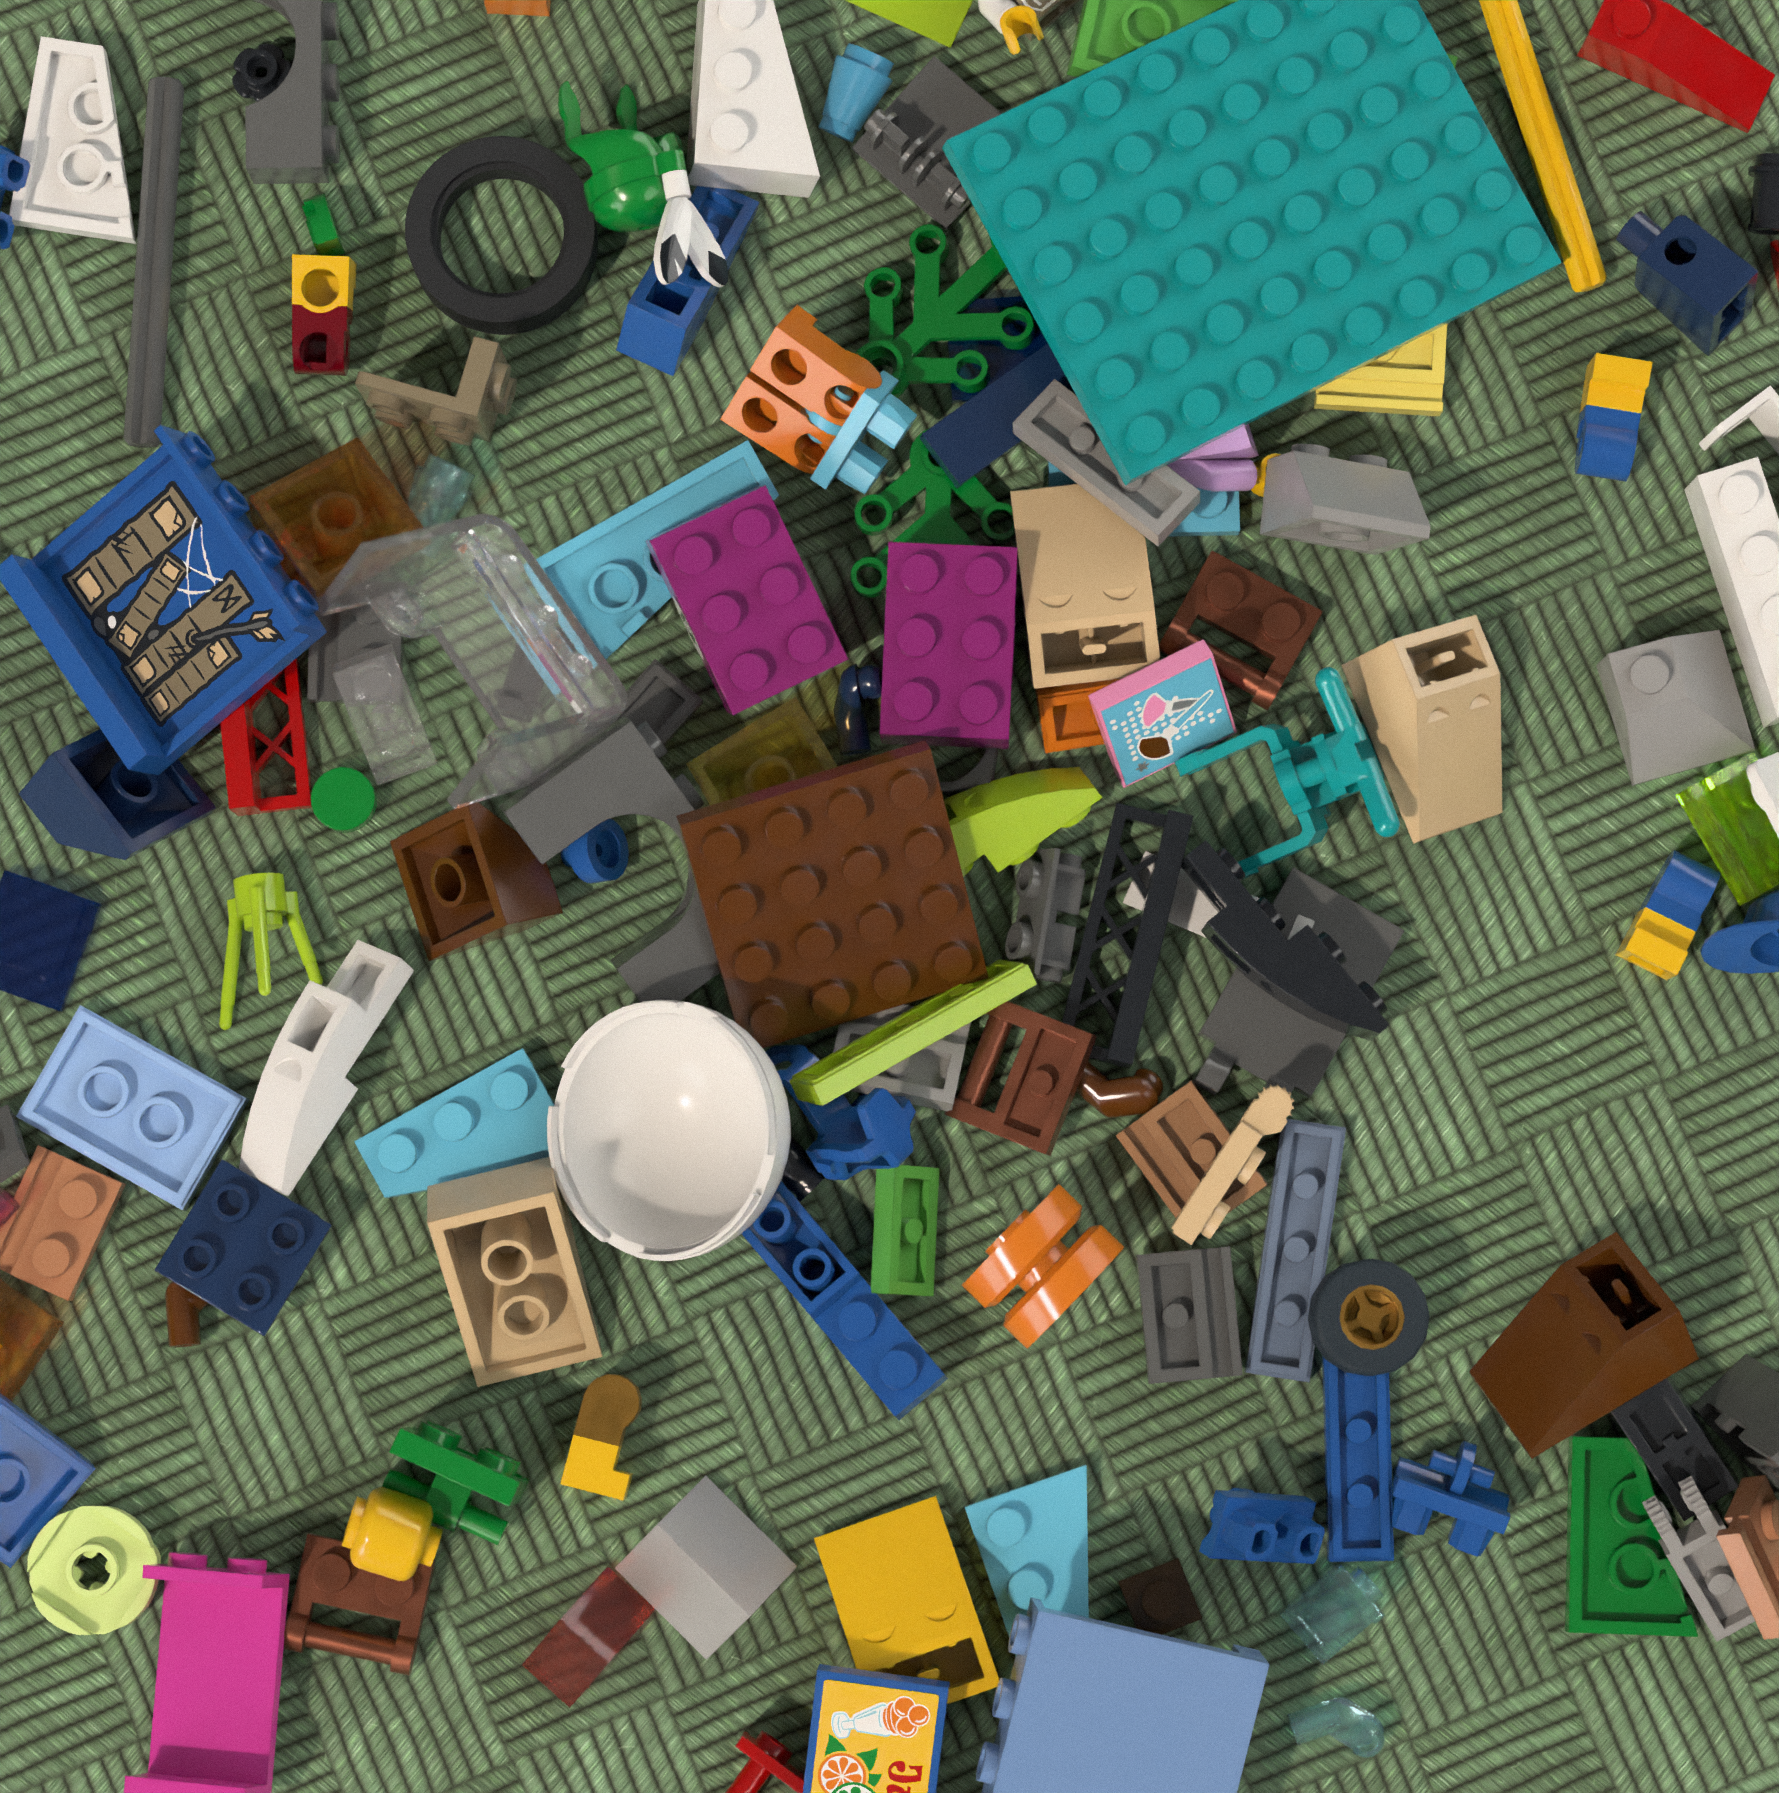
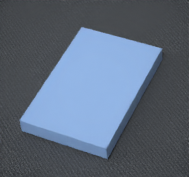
[16,1005,249,1211]

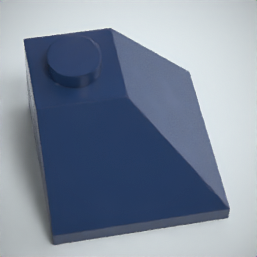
[19,729,216,860]

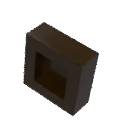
[1117,1557,1202,1635]

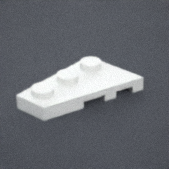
[9,36,137,244]

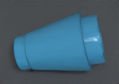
[818,43,894,143]

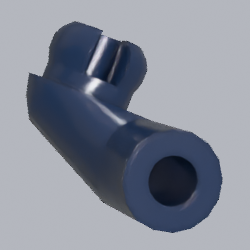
[833,663,882,756]

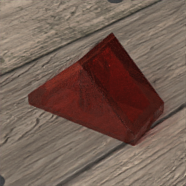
[522,1566,656,1708]

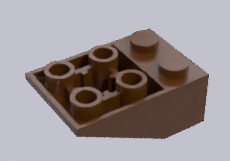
[1469,1232,1699,1459]

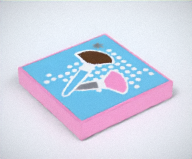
[1088,639,1237,788]

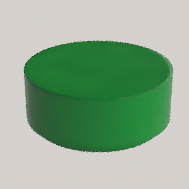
[311,767,377,833]

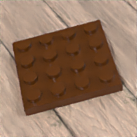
[676,740,989,1048]

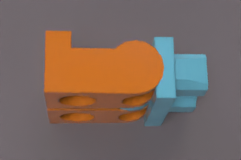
[720,305,917,494]

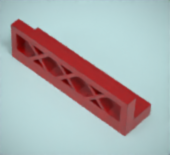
[220,556,312,816]

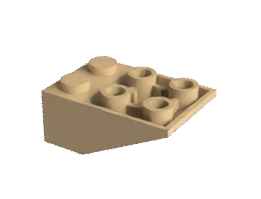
[1010,483,1160,689]
[1341,615,1502,844]

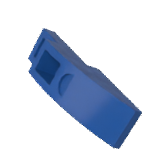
[742,1181,948,1420]

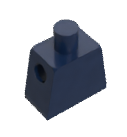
[1616,211,1758,356]

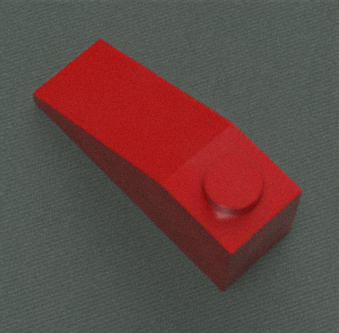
[1577,0,1775,133]

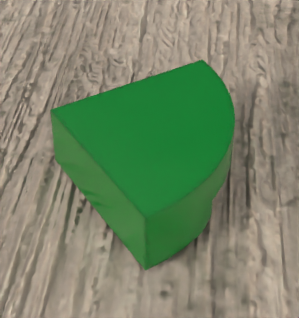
[301,193,345,256]

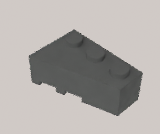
[1691,1354,1779,1500]

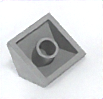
[615,1476,797,1660]

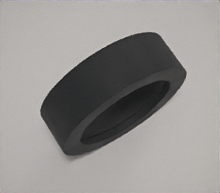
[405,136,598,335]

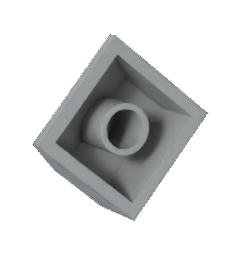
[1260,444,1430,555]

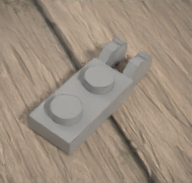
[1642,1476,1755,1641]

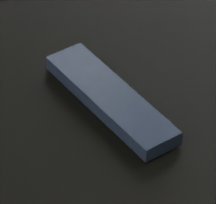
[1244,1119,1346,1382]

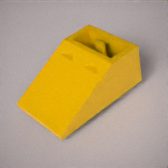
[814,1496,999,1704]

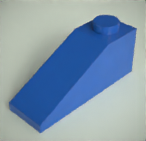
[616,186,759,376]

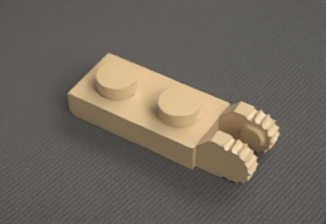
[1171,1084,1294,1245]

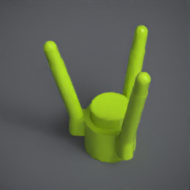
[219,873,323,1030]

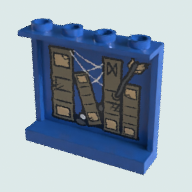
[0,425,327,775]

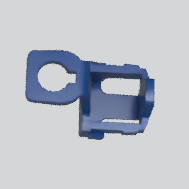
[765,1045,916,1180]

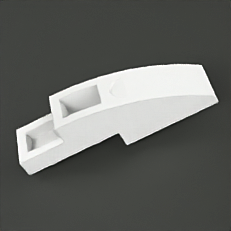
[239,940,414,1196]

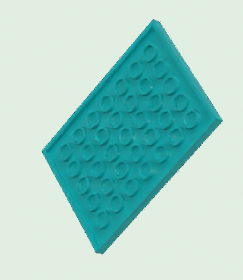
[942,0,1562,486]

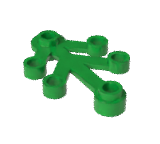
[855,224,1036,398]
[850,428,1015,598]

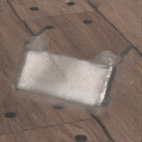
[318,514,628,809]

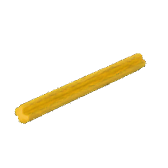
[1479,0,1607,292]

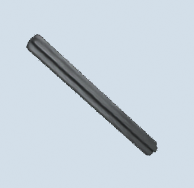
[124,77,184,448]

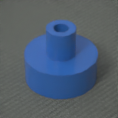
[561,818,629,883]

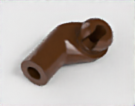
[1076,1061,1163,1118]
[165,1281,208,1348]

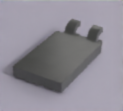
[1193,867,1405,1099]

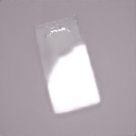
[331,643,438,785]

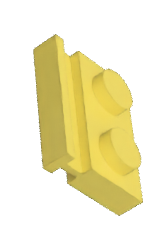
[1314,324,1447,416]

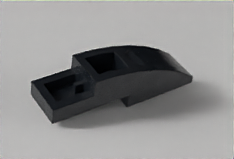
[1181,840,1390,1041]

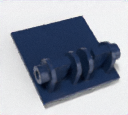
[155,1159,332,1337]

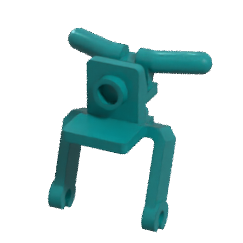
[1175,667,1400,880]

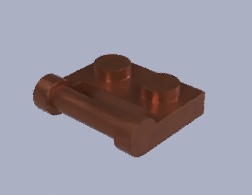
[1159,550,1323,711]
[944,1001,1097,1156]
[284,1533,436,1676]

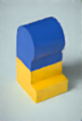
[1575,353,1653,482]
[1615,850,1721,980]

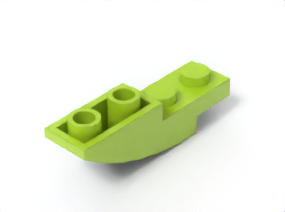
[944,767,1102,877]

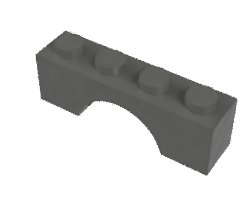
[245,0,340,184]

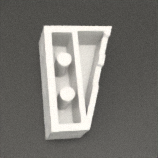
[687,0,820,198]

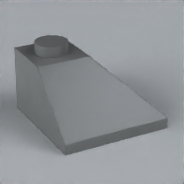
[1596,630,1756,786]

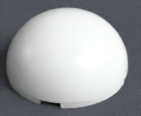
[547,1000,791,1261]

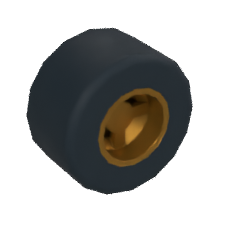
[1308,1258,1430,1376]

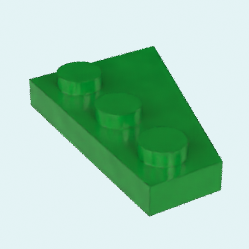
[1565,1436,1698,1637]

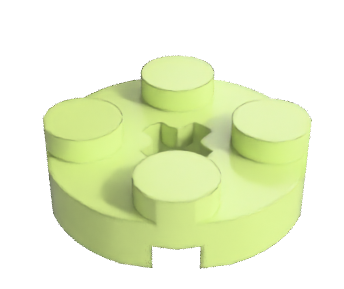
[27,1505,161,1635]

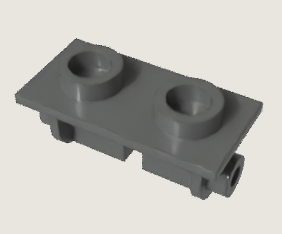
[1005,848,1086,983]

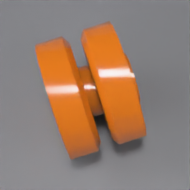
[961,1184,1124,1349]

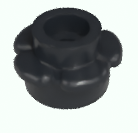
[232,43,292,102]

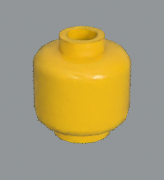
[341,1487,443,1581]

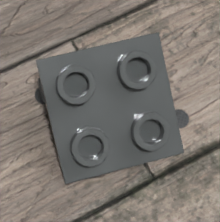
[852,56,1002,230]

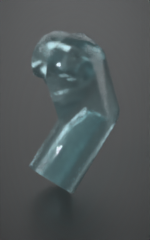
[1287,1697,1385,1758]

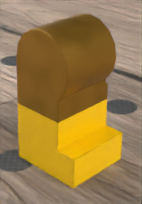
[560,1374,642,1500]

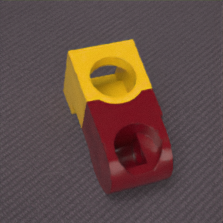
[292,254,357,376]

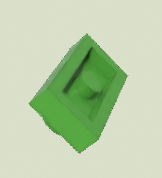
[871,1165,939,1297]

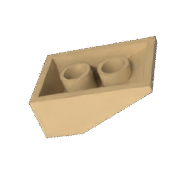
[427,1157,602,1387]

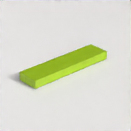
[789,959,1037,1106]

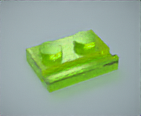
[1675,752,1779,906]

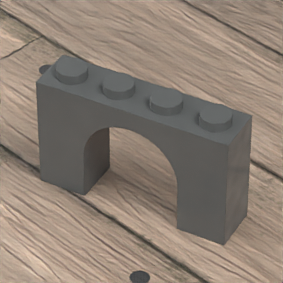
[499,716,720,1002]

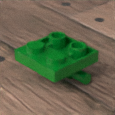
[382,1420,530,1545]

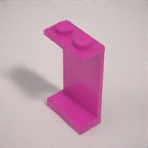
[124,1552,290,1793]

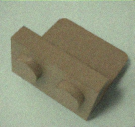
[355,336,517,446]

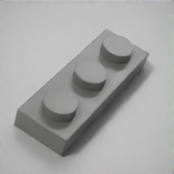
[1013,379,1200,547]

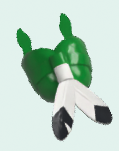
[558,81,728,287]

